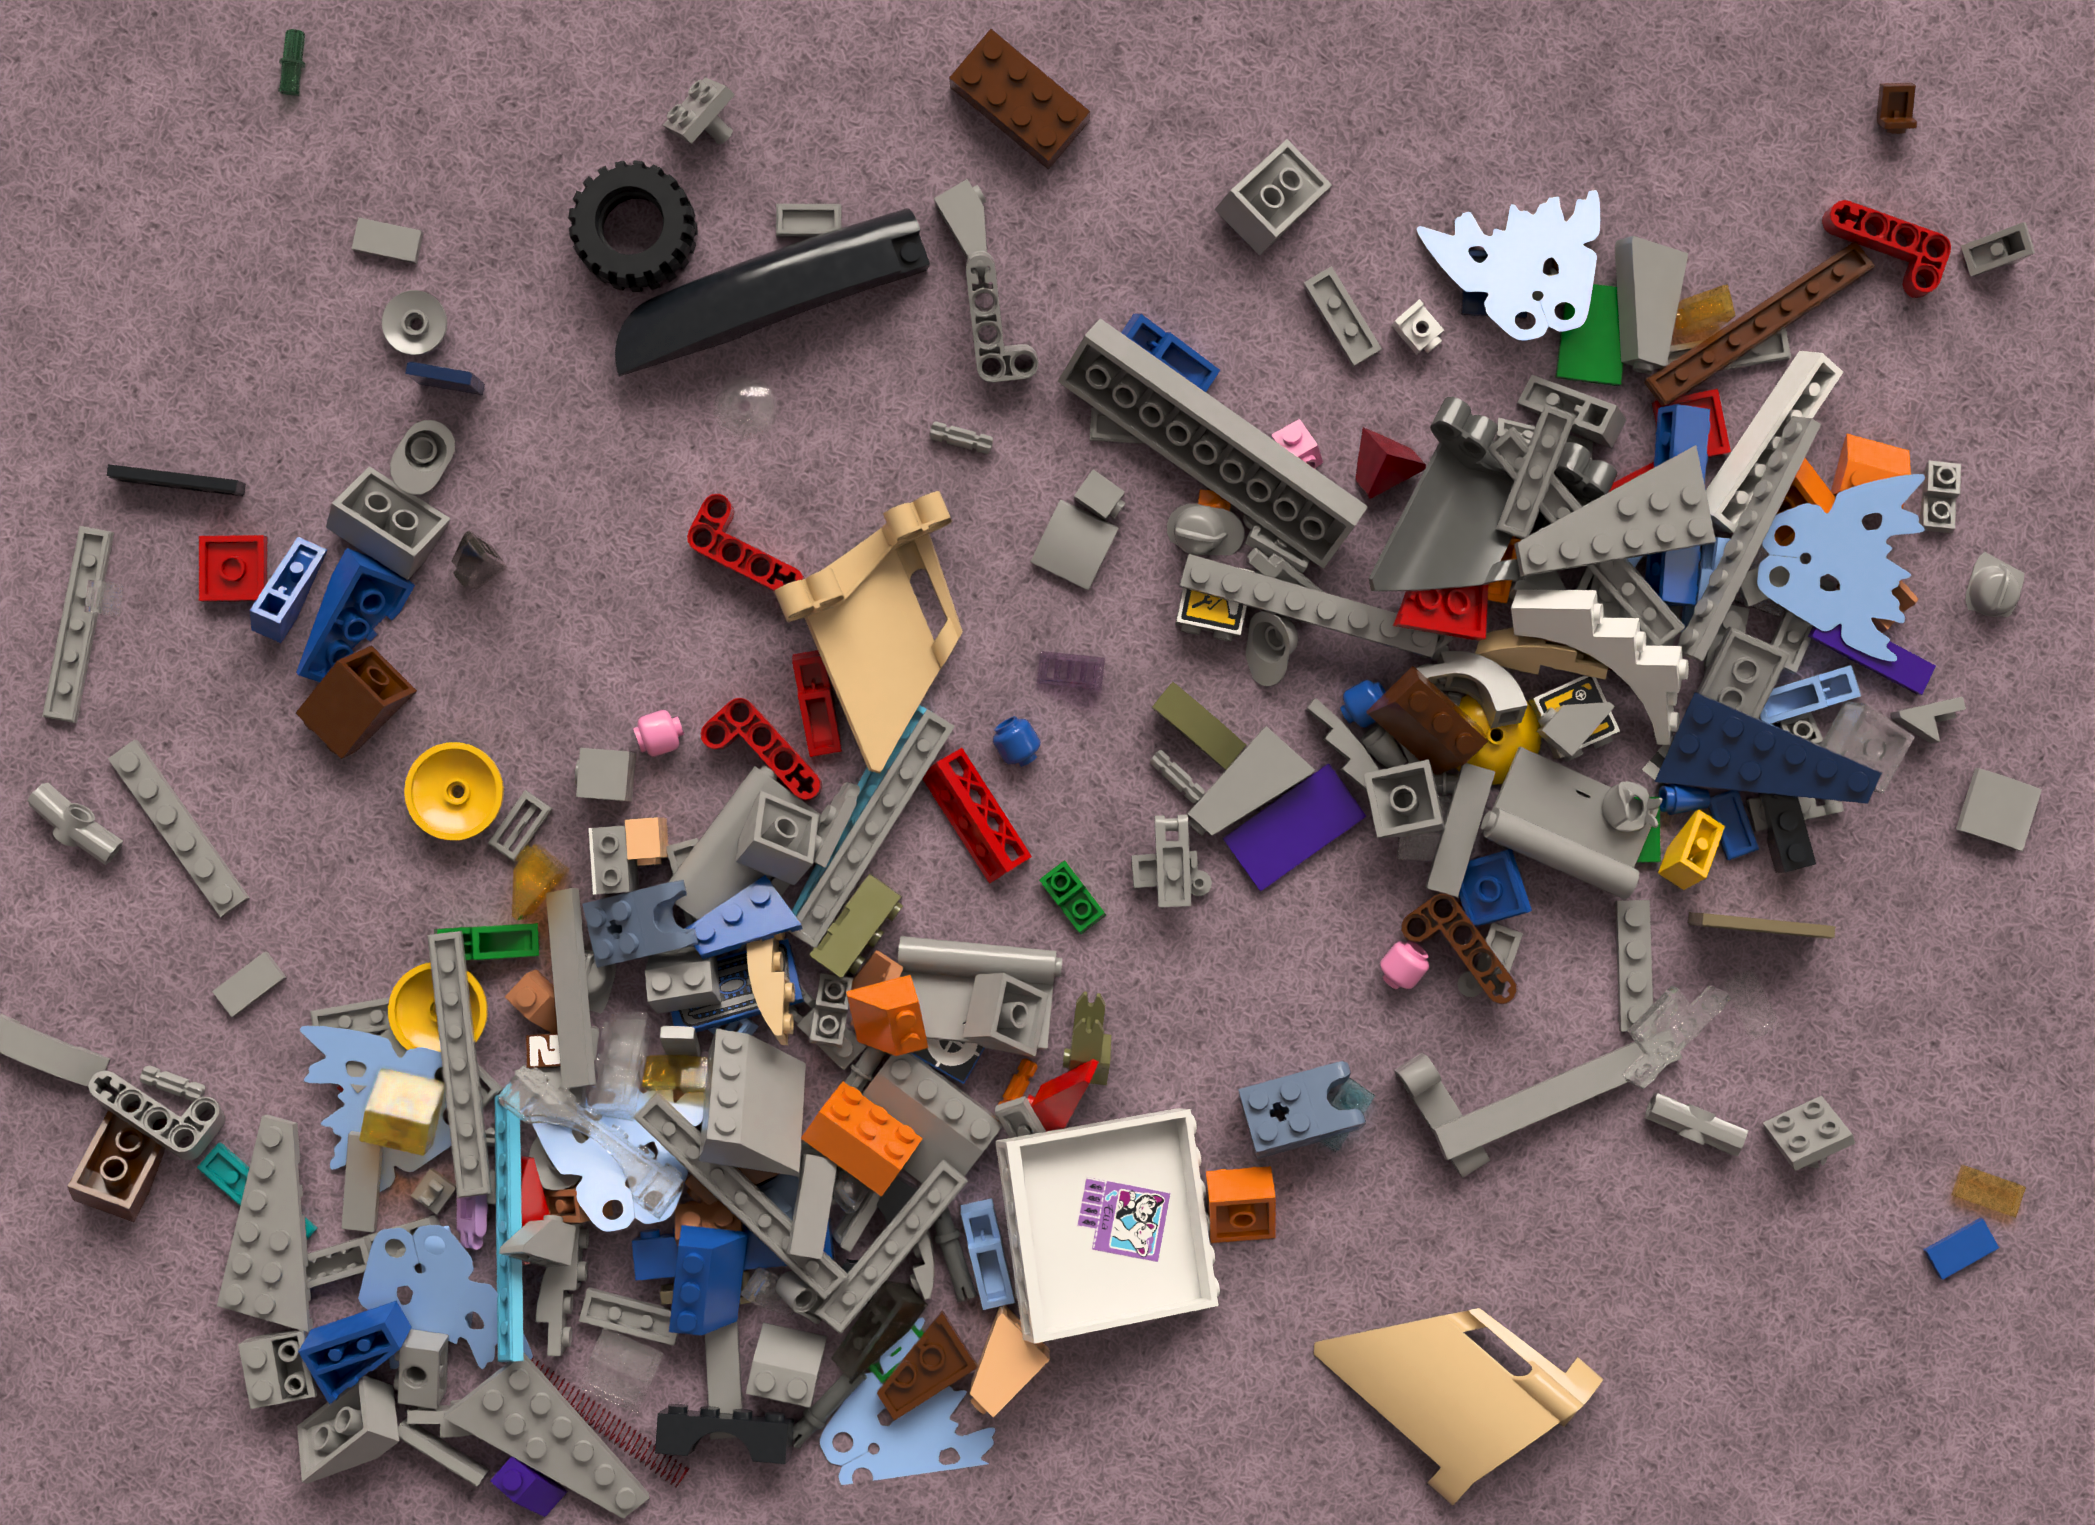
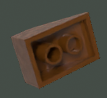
[67,1105,167,1222]

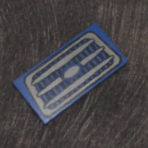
[671,939,804,1033]

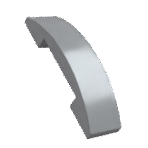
[0,1013,110,1087]

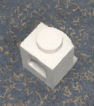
[1392,299,1444,355]

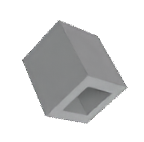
[1074,469,1126,521]

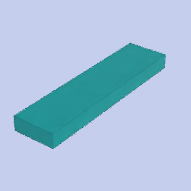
[197,1142,318,1240]

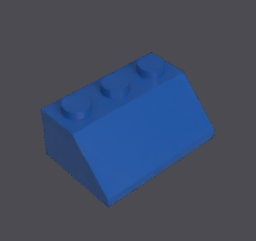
[669,1225,748,1336]

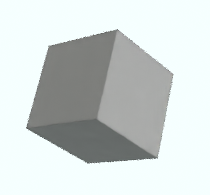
[575,748,636,802]

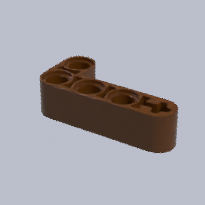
[1401,894,1518,1004]

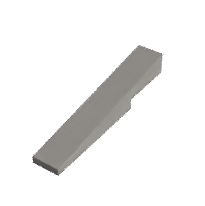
[306,1214,440,1288]

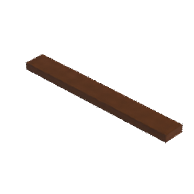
[1644,241,1875,407]

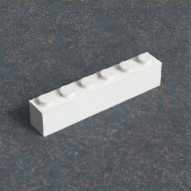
[1706,351,1843,533]

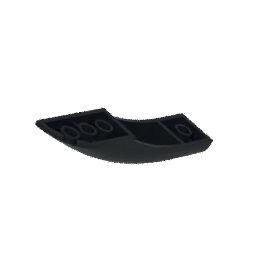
[615,208,930,377]

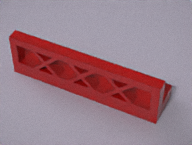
[922,748,1032,884]

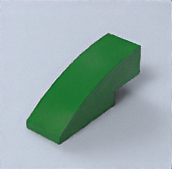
[434,923,539,960]

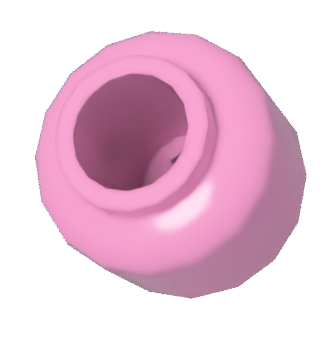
[633,710,684,757]
[1380,940,1429,989]

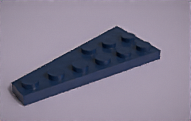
[1654,692,1883,804]

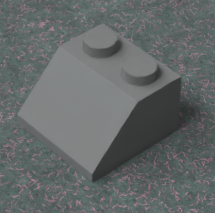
[1364,760,1445,838]
[736,791,819,886]
[645,946,721,1014]
[963,973,1048,1057]
[746,1322,827,1407]

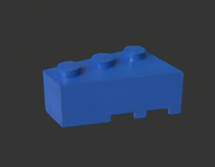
[298,1300,412,1404]

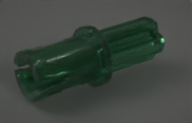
[278,29,306,96]

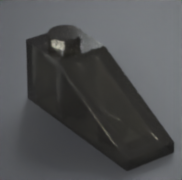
[451,530,507,590]
[831,1281,928,1380]

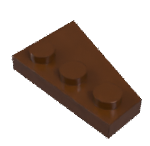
[877,1310,978,1421]

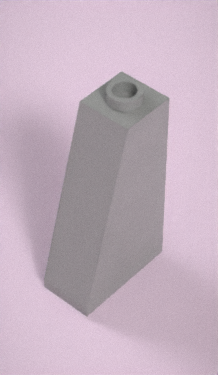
[1615,236,1688,374]
[1187,726,1315,836]

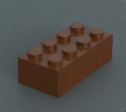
[949,29,1090,170]

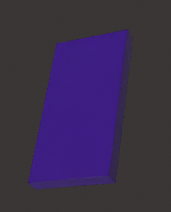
[1222,763,1366,892]

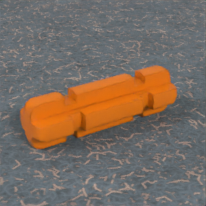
[998,1058,1038,1105]

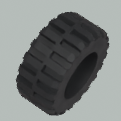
[568,160,698,292]

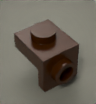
[1877,83,1917,134]

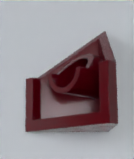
[1355,427,1426,499]

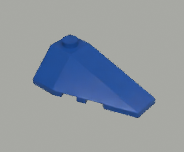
[296,548,415,682]

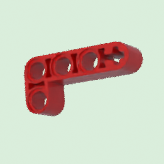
[1822,200,1951,298]
[687,494,805,591]
[700,698,822,800]

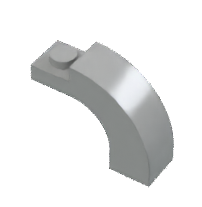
[1416,651,1528,728]

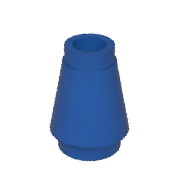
[1658,783,1710,815]

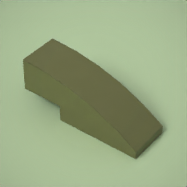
[1151,681,1246,770]

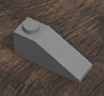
[934,179,989,284]
[1517,375,1626,448]

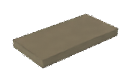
[1688,912,1836,939]

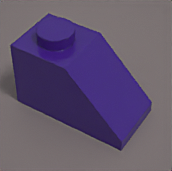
[490,1456,568,1517]

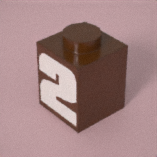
[526,1033,561,1069]

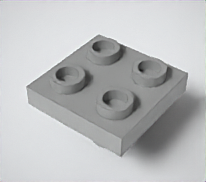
[663,77,735,145]
[1763,1096,1855,1171]

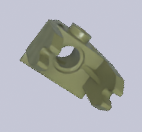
[1062,992,1112,1085]

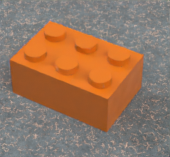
[801,1081,923,1197]

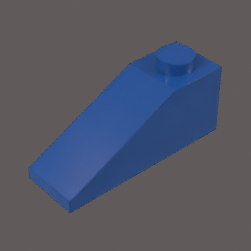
[249,537,327,643]

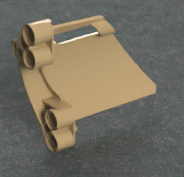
[774,491,963,774]
[1314,1308,1603,1505]

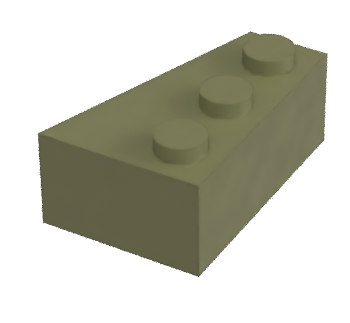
[809,874,903,978]

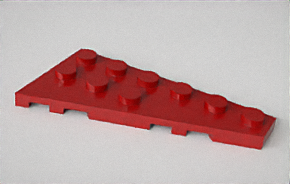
[1393,584,1489,641]

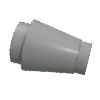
[1360,724,1407,768]

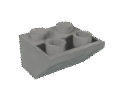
[238,1330,317,1409]

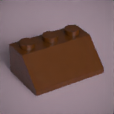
[1366,666,1488,775]

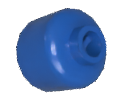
[1340,679,1386,728]
[992,716,1041,767]

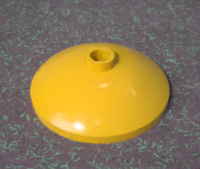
[1456,695,1541,785]
[404,742,504,840]
[388,962,488,1052]

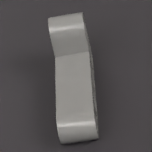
[966,251,1038,382]
[1394,1053,1490,1178]
[88,1071,225,1160]

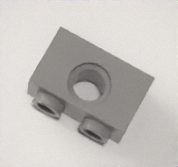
[394,1329,449,1409]

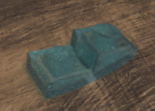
[1320,1078,1375,1152]

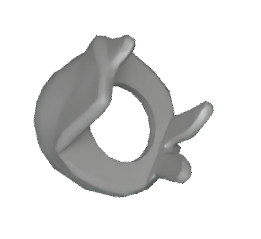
[1602,781,1662,832]

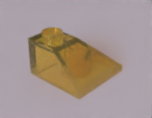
[512,844,570,920]

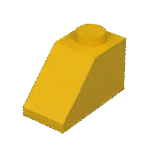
[1658,809,1725,890]

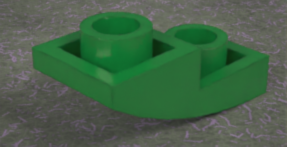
[1039,860,1106,934]

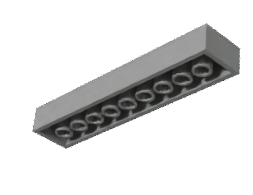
[1057,318,1368,569]

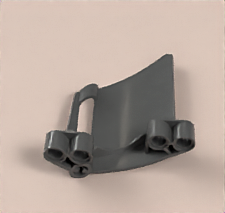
[1368,397,1617,591]

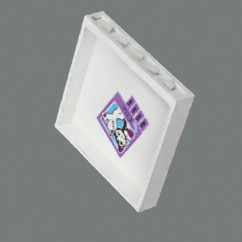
[996,1108,1220,1344]

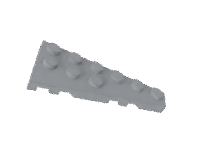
[1514,445,1716,577]
[217,1115,313,1332]
[444,1352,649,1519]

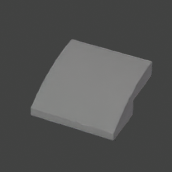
[1030,500,1119,590]
[1956,768,2042,851]

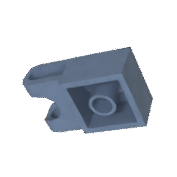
[583,880,698,968]
[1238,1061,1366,1159]

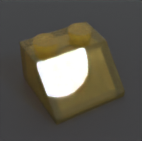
[359,1068,445,1156]

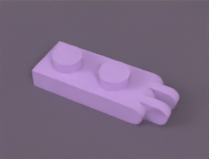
[457,1194,488,1250]

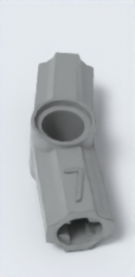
[27,783,123,865]
[1644,1092,1748,1156]

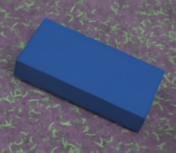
[1708,790,1759,860]
[1923,1218,1999,1280]

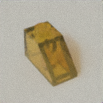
[1675,284,1736,336]

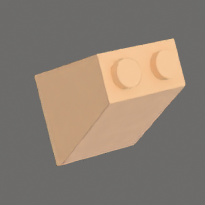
[970,1305,1050,1418]

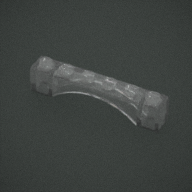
[498,1065,684,1220]

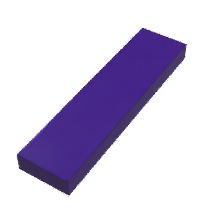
[1808,624,1936,695]

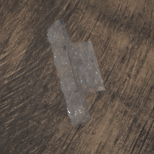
[1622,985,1731,1089]

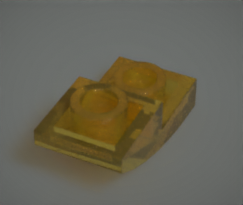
[642,1055,708,1093]

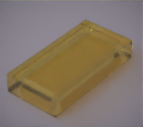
[1951,1165,2026,1218]

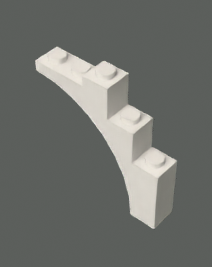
[1511,589,1689,745]

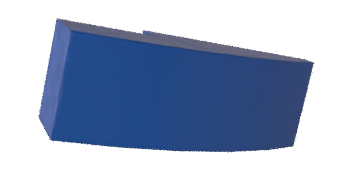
[1121,314,1220,392]

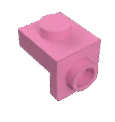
[1272,419,1323,469]

